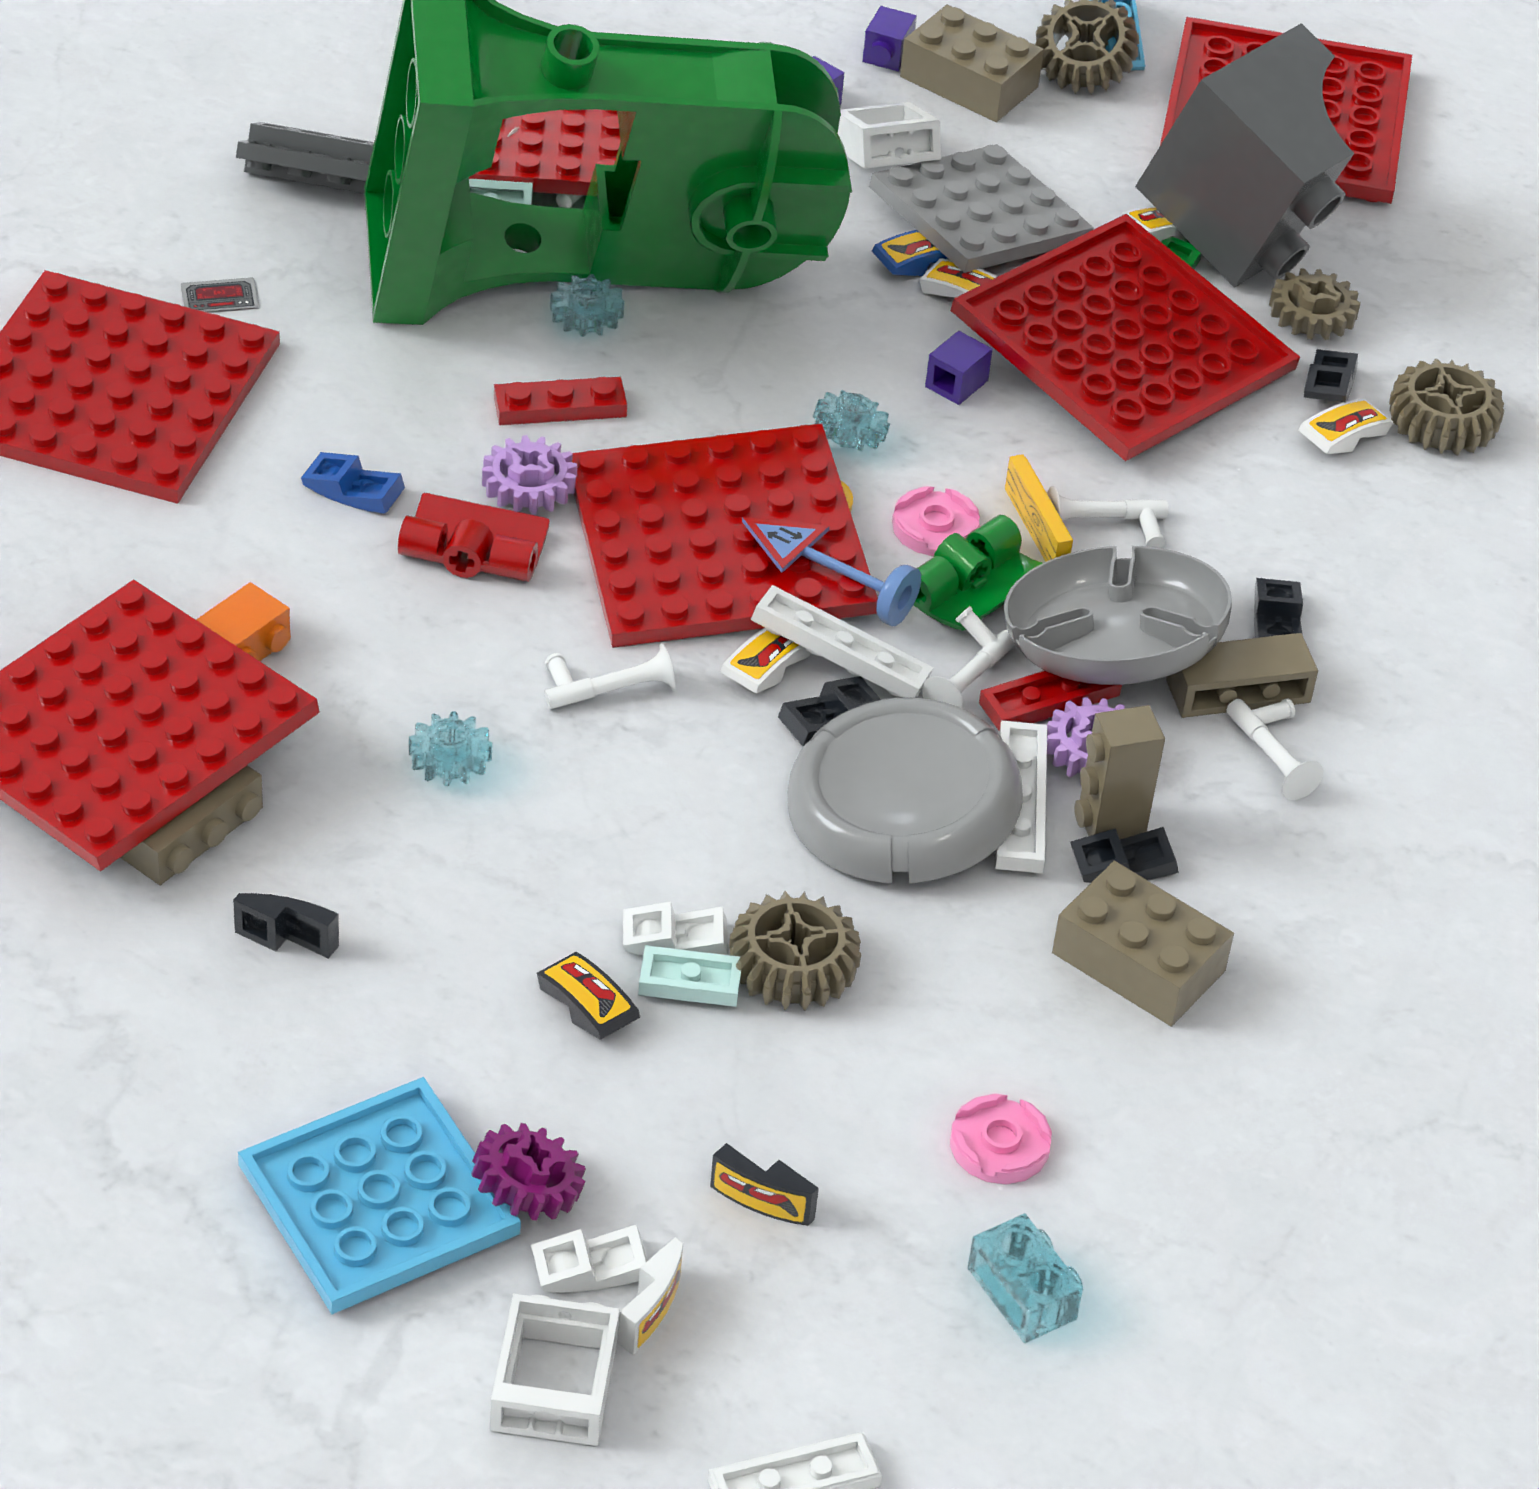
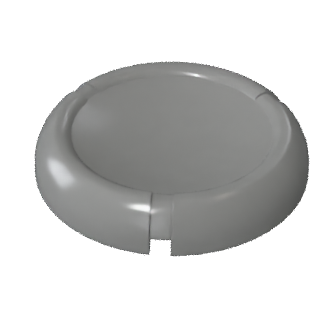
[1004,546,1232,685]
[787,697,1023,883]

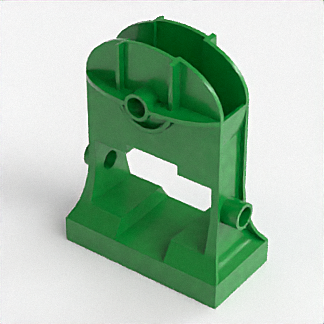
[364,0,852,325]

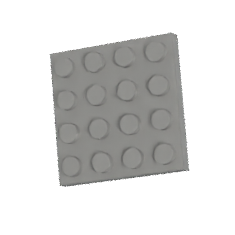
[869,144,1094,273]

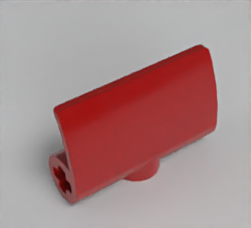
[398,493,550,582]

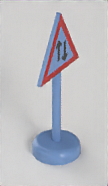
[742,517,921,626]

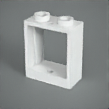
[837,102,941,169]
[490,1293,620,1446]

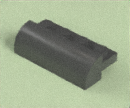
[236,122,374,193]

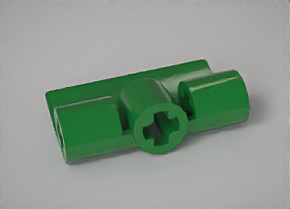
[914,514,1042,631]

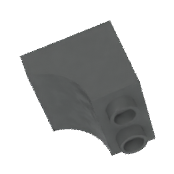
[1135,23,1354,288]

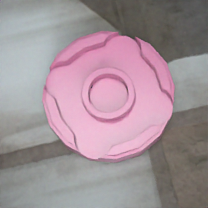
[892,486,980,556]
[950,1094,1052,1184]

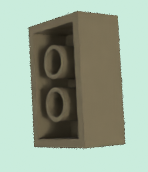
[900,4,1044,123]
[1052,861,1234,1027]

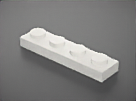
[751,585,934,698]
[995,721,1047,873]

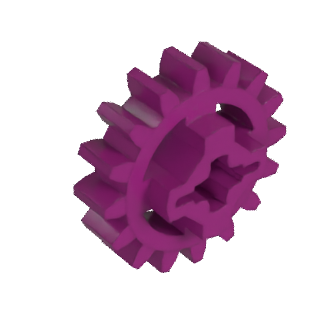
[471,1123,586,1221]

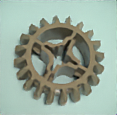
[1034,0,1139,94]
[1389,358,1504,455]
[729,891,861,1011]

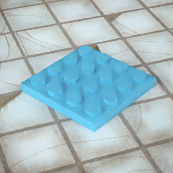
[238,1077,521,1314]

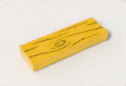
[1005,454,1073,562]

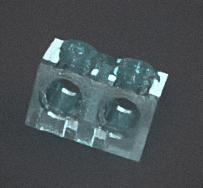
[967,1213,1083,1344]

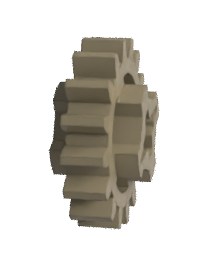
[1269,268,1360,340]

